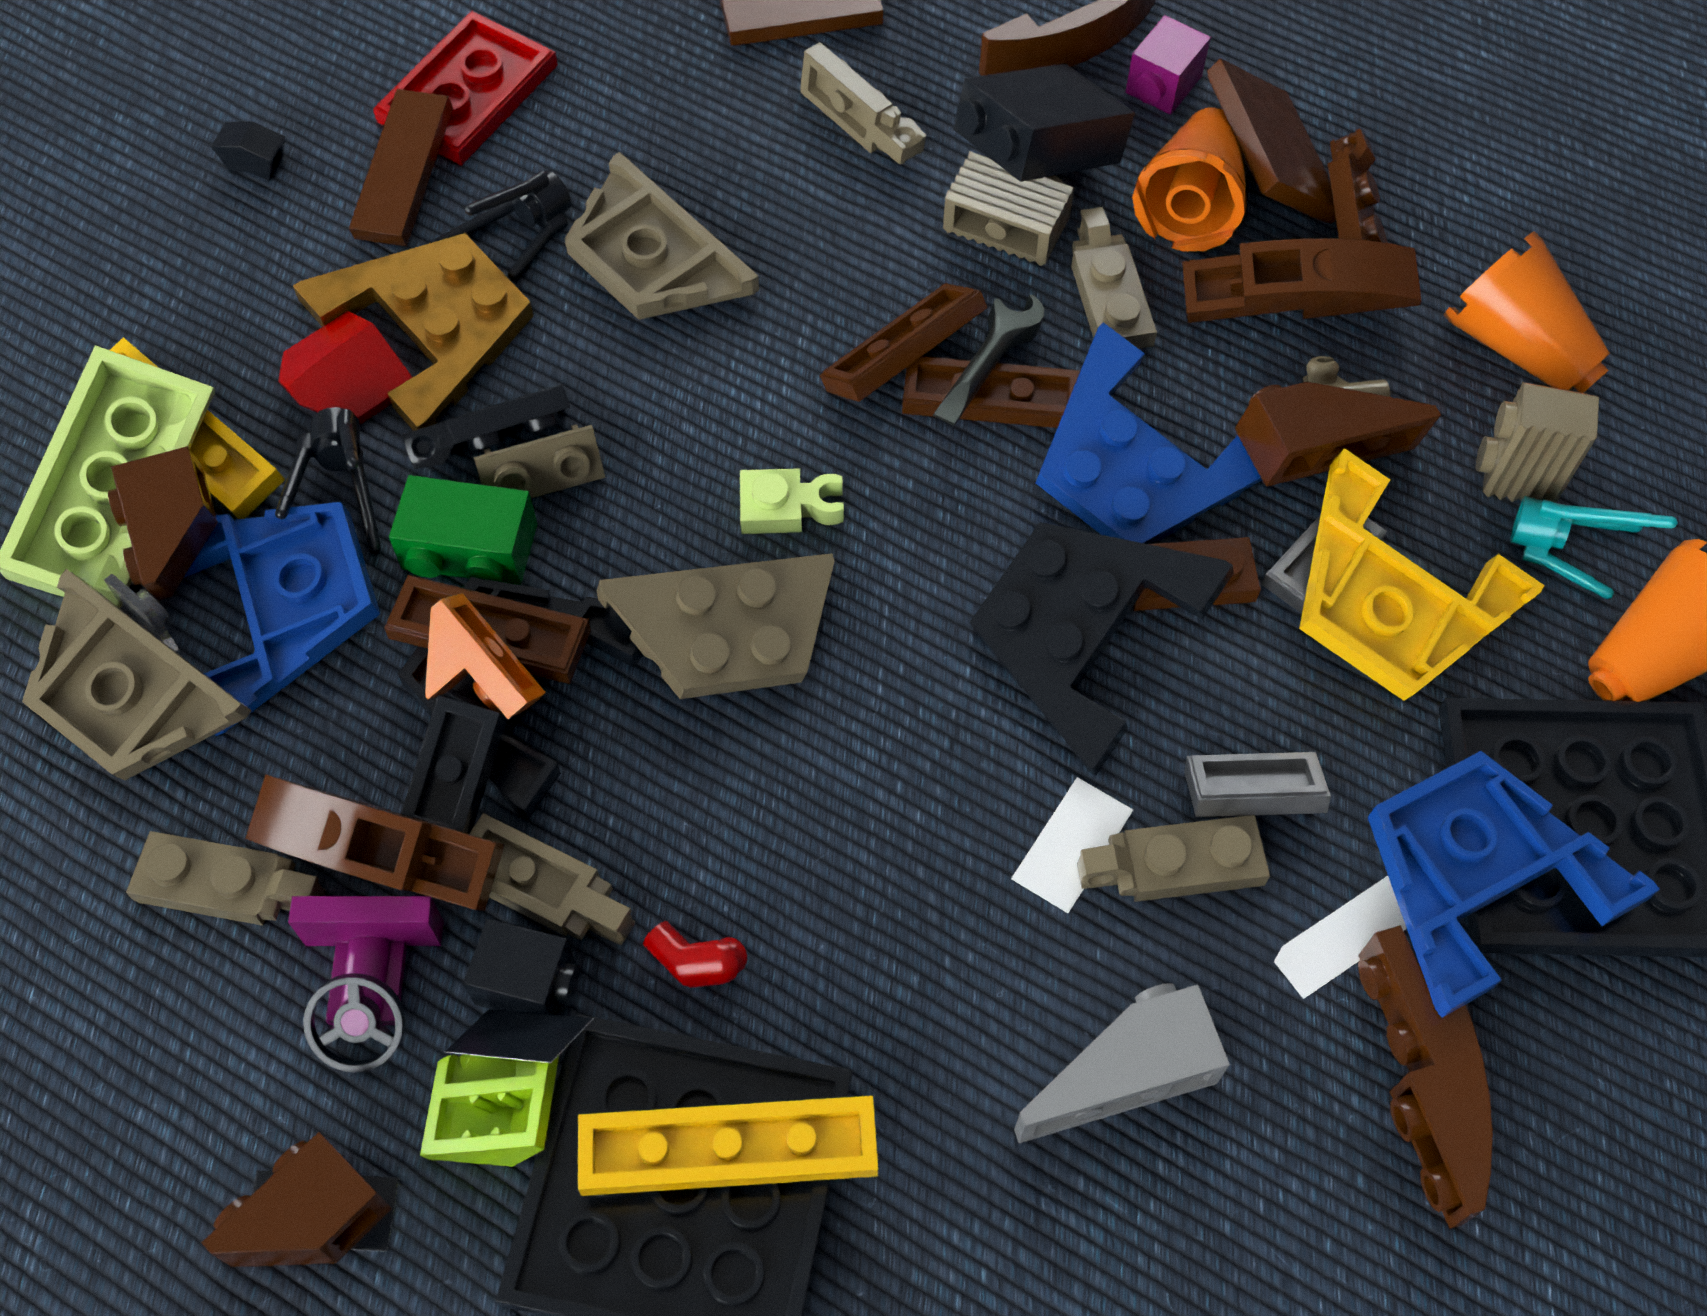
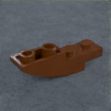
[1182,239,1421,323]
[245,774,505,911]
[1358,925,1493,1229]

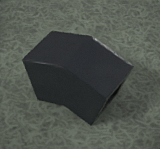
[211,121,285,181]

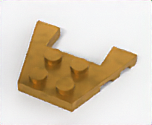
[293,233,533,431]

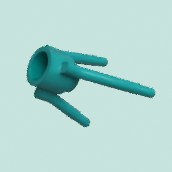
[1510,496,1678,599]

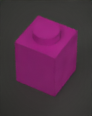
[1125,15,1211,115]

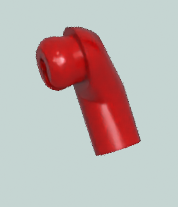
[643,921,748,988]

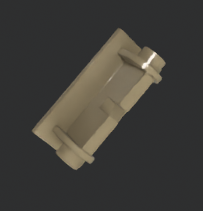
[473,424,605,498]

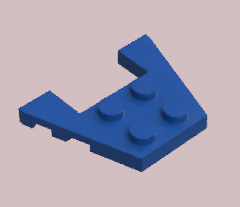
[1035,322,1264,544]
[184,502,380,736]
[1367,751,1660,1018]

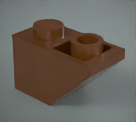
[108,446,218,600]
[201,1132,392,1267]

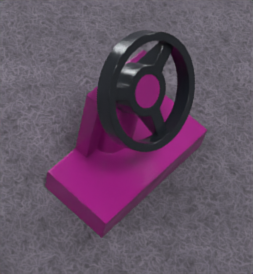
[288,896,444,1072]

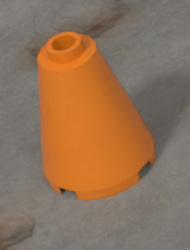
[1132,107,1247,252]
[1444,231,1610,393]
[1588,539,1707,702]

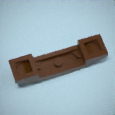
[979,0,1155,76]

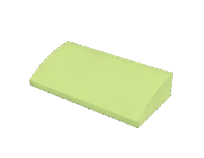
[0,345,215,608]

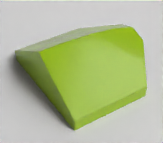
[420,1054,559,1167]

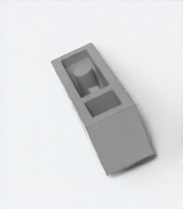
[1014,983,1230,1143]

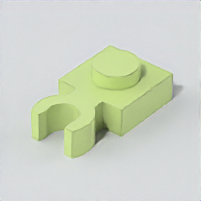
[740,468,844,534]

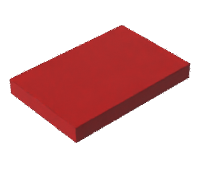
[373,10,558,166]

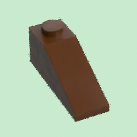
[1234,381,1441,487]

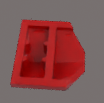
[278,311,413,425]

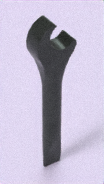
[933,295,1044,426]

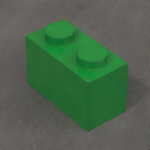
[389,475,538,585]

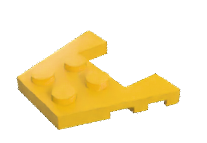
[1299,448,1545,701]

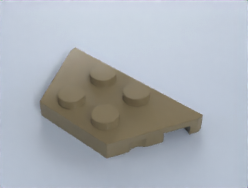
[565,152,759,320]
[596,553,835,699]
[22,569,252,780]

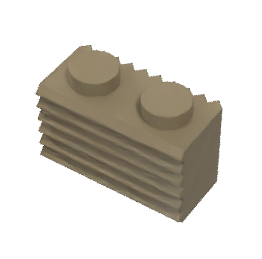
[943,151,1075,266]
[1476,382,1599,503]

